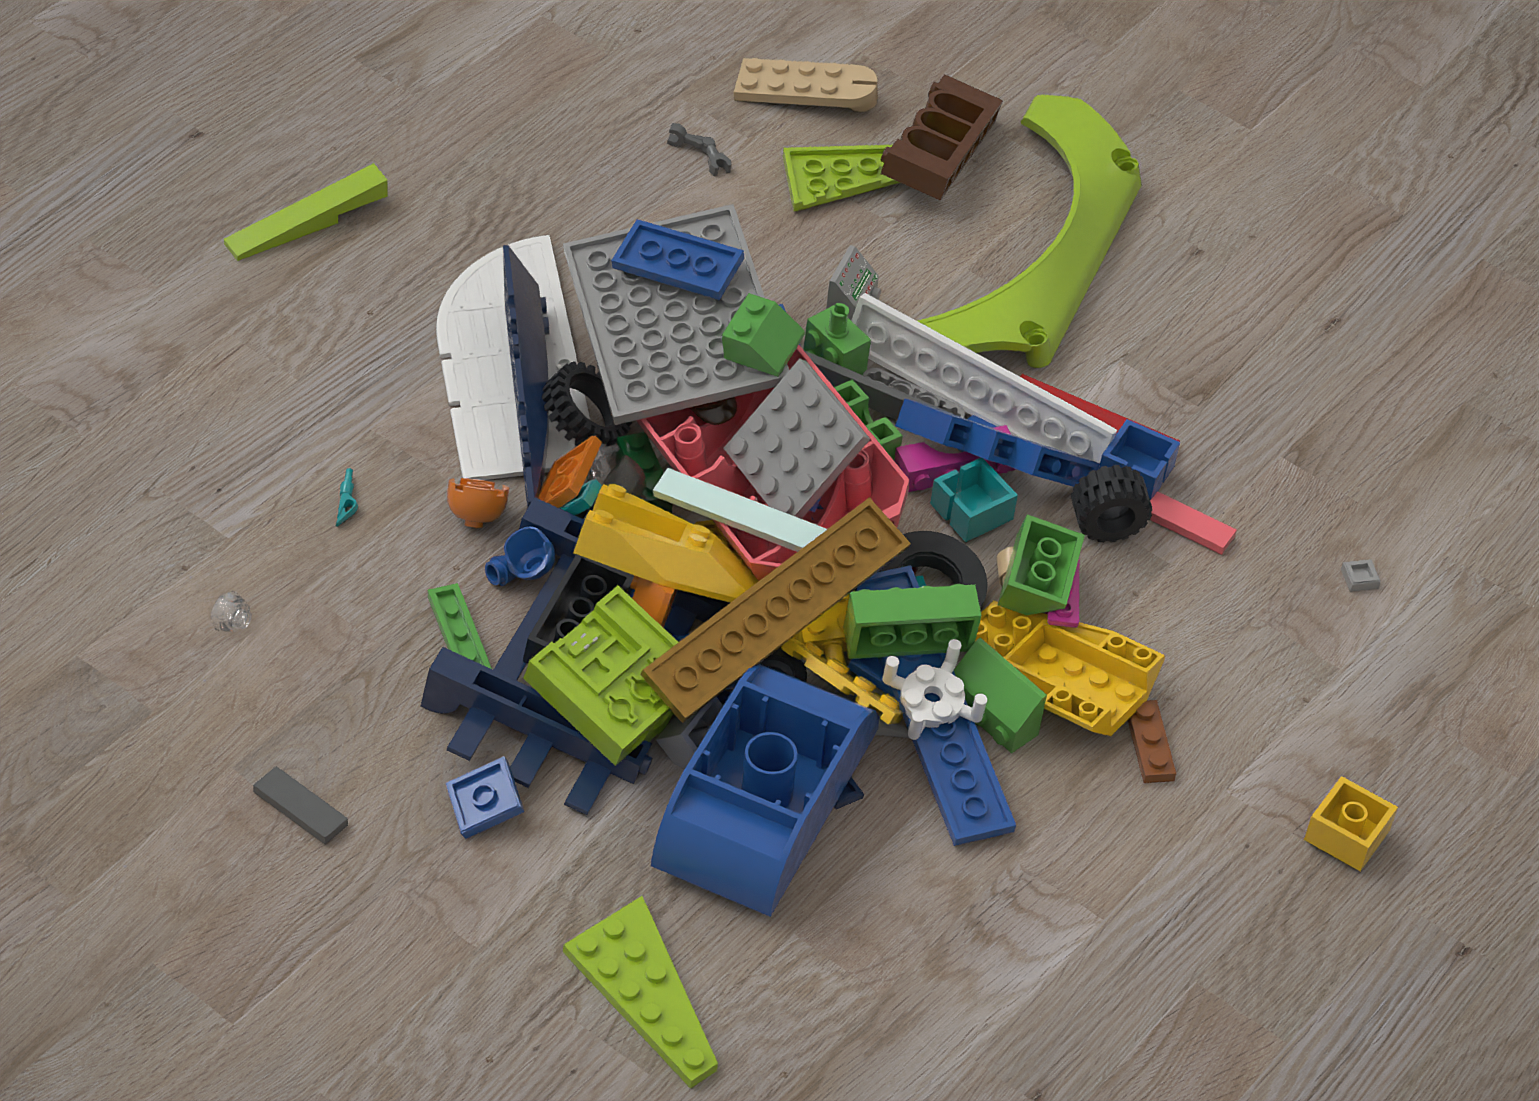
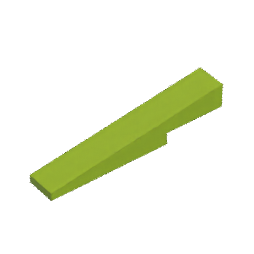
[224,163,388,261]

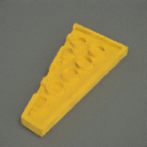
[781,635,903,725]

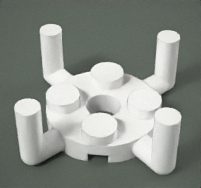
[882,639,987,740]

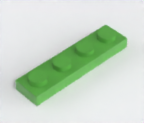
[428,583,492,669]

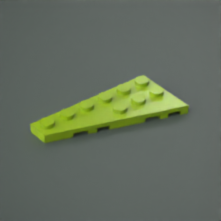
[783,144,900,212]
[563,896,718,1089]

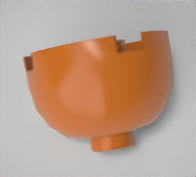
[447,478,510,528]

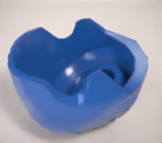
[504,526,555,580]

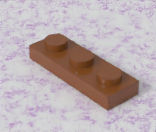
[1128,700,1176,783]

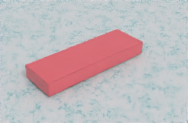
[1150,491,1237,555]

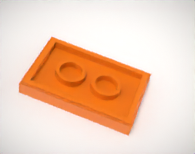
[538,436,602,508]

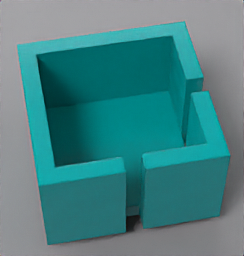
[930,458,1018,542]

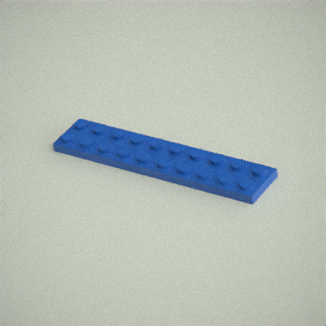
[855,565,1016,846]

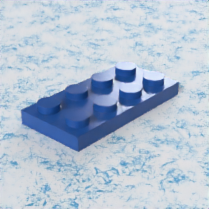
[611,219,744,300]

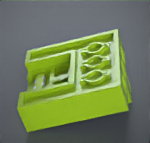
[523,586,678,766]

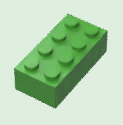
[843,584,981,659]

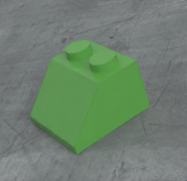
[721,293,805,377]

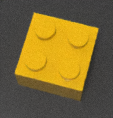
[1304,776,1398,872]

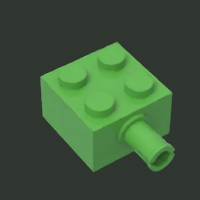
[803,303,871,375]

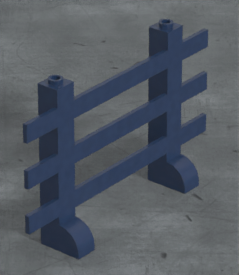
[420,497,730,815]

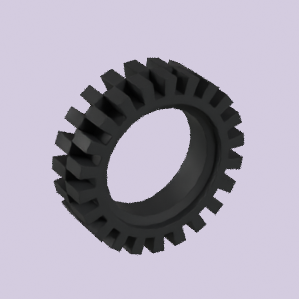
[542,361,632,453]

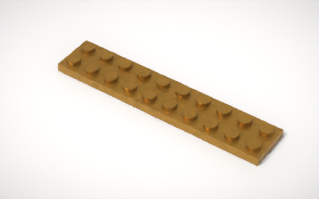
[640,497,911,723]

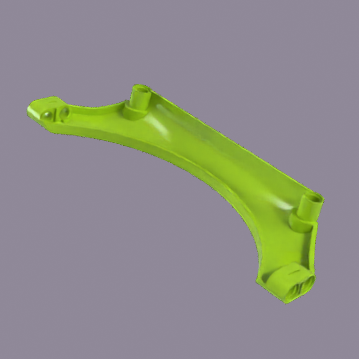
[918,95,1142,368]

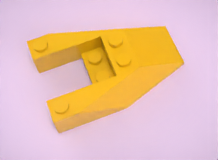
[573,484,759,603]

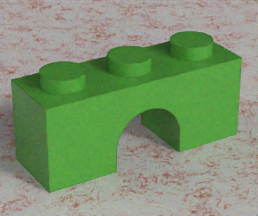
[834,380,903,460]

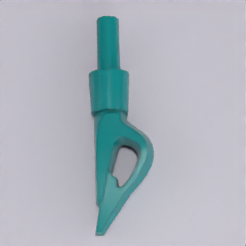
[336,468,358,527]

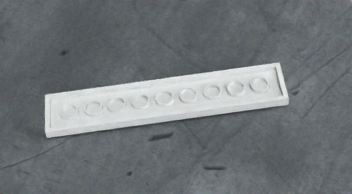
[851,293,1117,470]

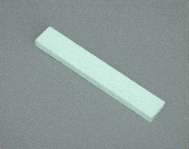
[653,468,827,552]

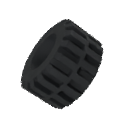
[1071,465,1153,543]

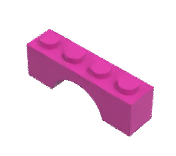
[894,425,1016,492]

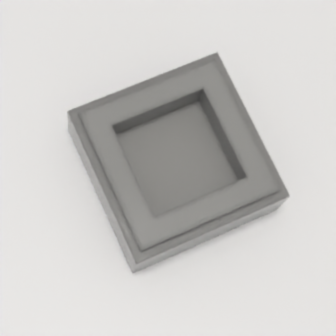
[1341,559,1381,592]

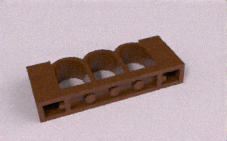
[880,74,1003,201]

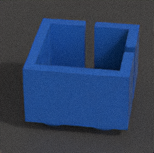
[1099,419,1180,500]

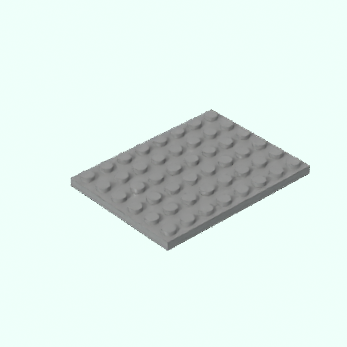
[563,204,789,425]

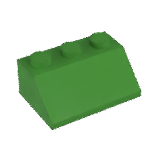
[998,514,1085,615]
[954,638,1047,754]

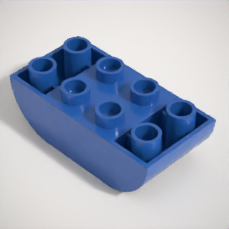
[651,663,879,917]

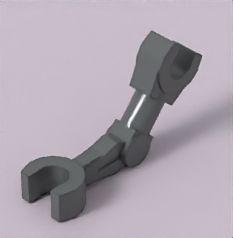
[667,123,732,176]

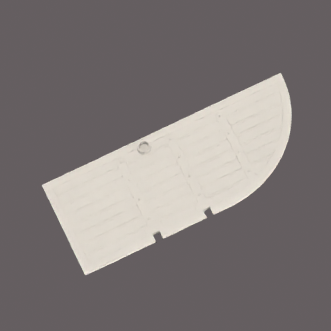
[436,235,600,480]

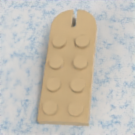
[734,58,878,112]

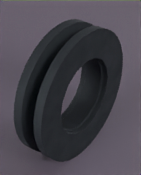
[878,531,988,611]

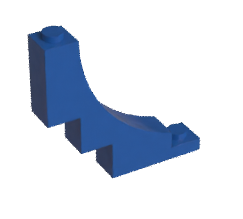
[895,398,1100,487]

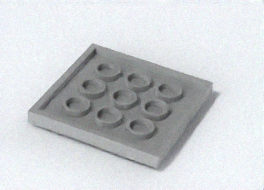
[723,358,870,519]

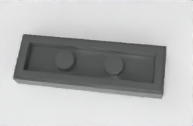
[253,766,348,845]

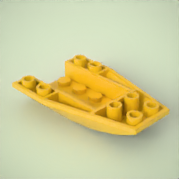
[975,601,1165,736]

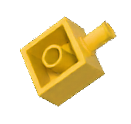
[795,590,855,665]

